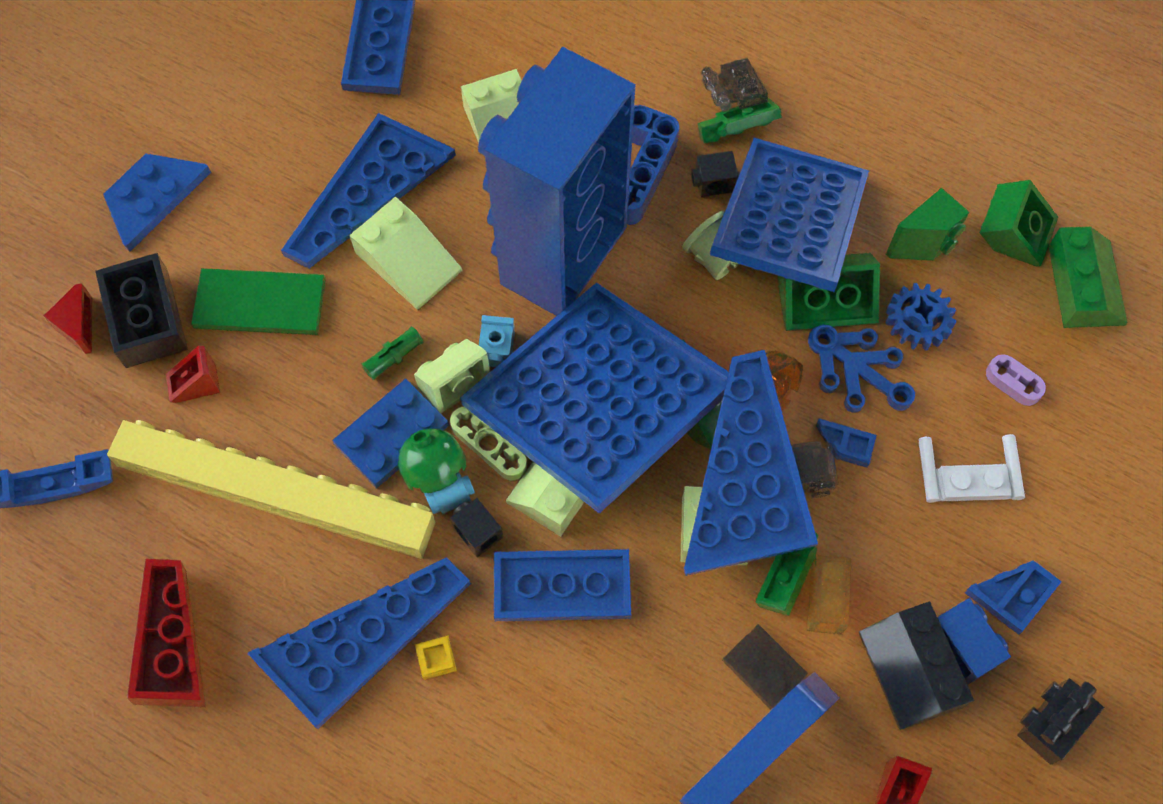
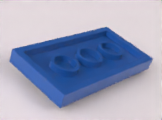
[341,0,416,95]
[494,549,631,622]

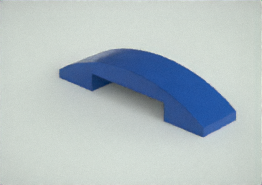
[0,449,113,508]

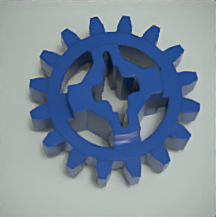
[885,283,956,350]

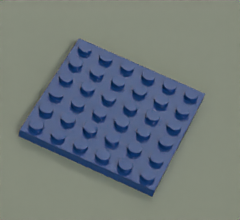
[460,282,729,514]

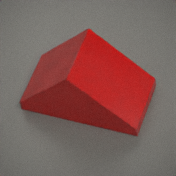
[43,283,92,354]
[166,345,220,403]
[875,755,932,804]

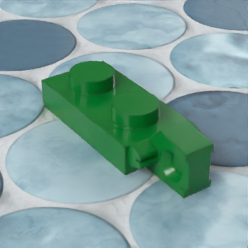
[698,97,782,143]
[756,532,819,616]

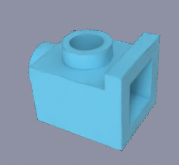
[479,315,515,367]

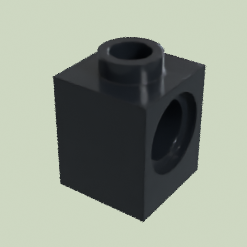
[691,151,739,197]
[450,498,503,557]

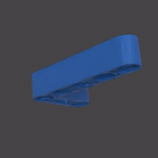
[680,672,840,804]

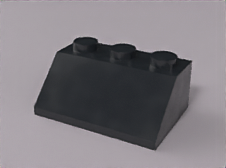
[858,601,974,730]

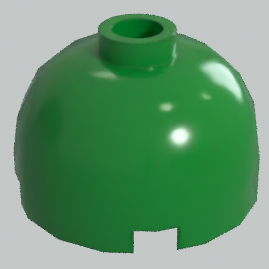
[398,429,466,493]

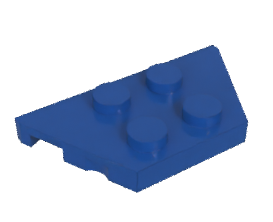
[103,153,211,252]

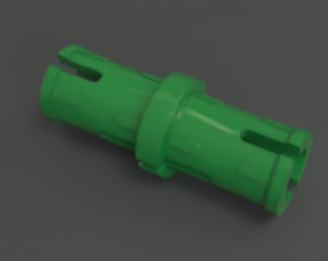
[361,326,424,380]

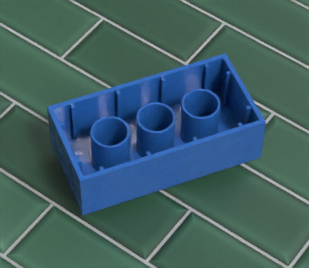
[478,47,636,316]

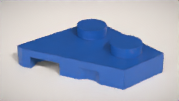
[965,560,1062,635]

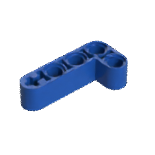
[627,105,680,225]

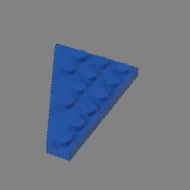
[684,350,818,576]

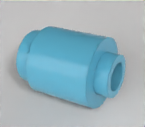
[424,472,475,514]

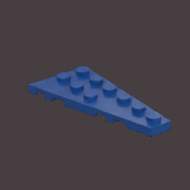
[281,113,456,269]
[248,557,471,729]

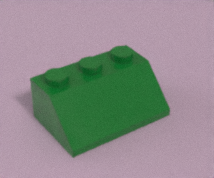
[1048,227,1128,328]
[778,253,880,331]

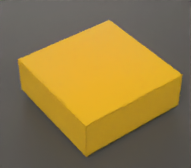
[415,636,457,680]

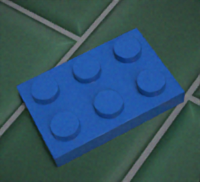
[332,378,449,489]

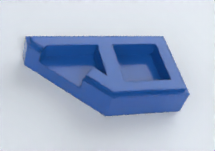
[816,418,877,468]

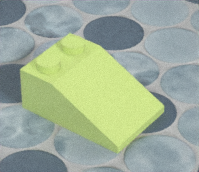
[350,197,462,310]

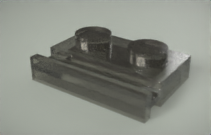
[722,624,808,710]

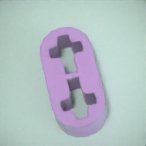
[986,354,1046,406]

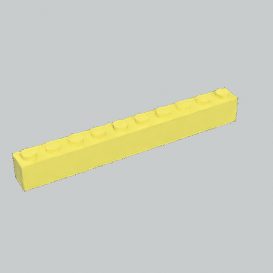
[107,420,436,559]

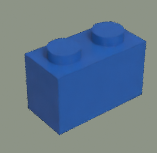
[937,598,1011,685]

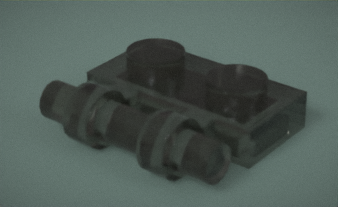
[701,58,768,111]

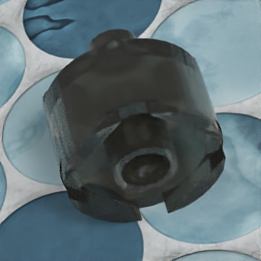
[791,442,839,498]

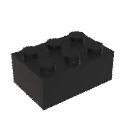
[95,253,188,368]

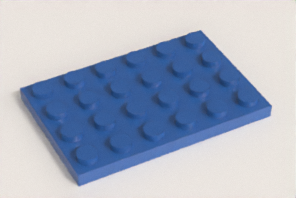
[710,138,869,292]

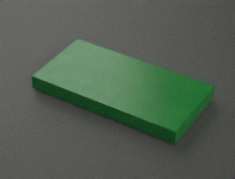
[191,268,326,335]

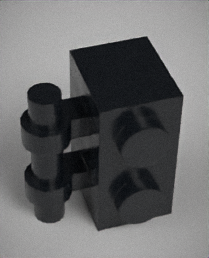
[1017,678,1104,765]

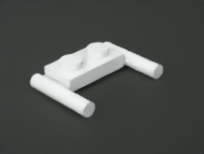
[918,434,1025,503]

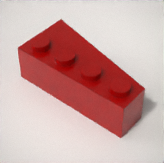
[127,559,206,707]

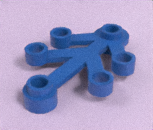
[808,325,915,413]

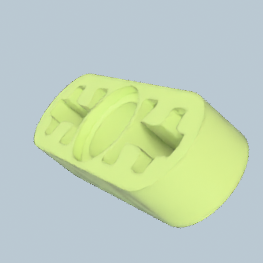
[450,407,527,481]

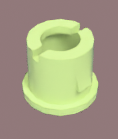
[682,211,739,280]

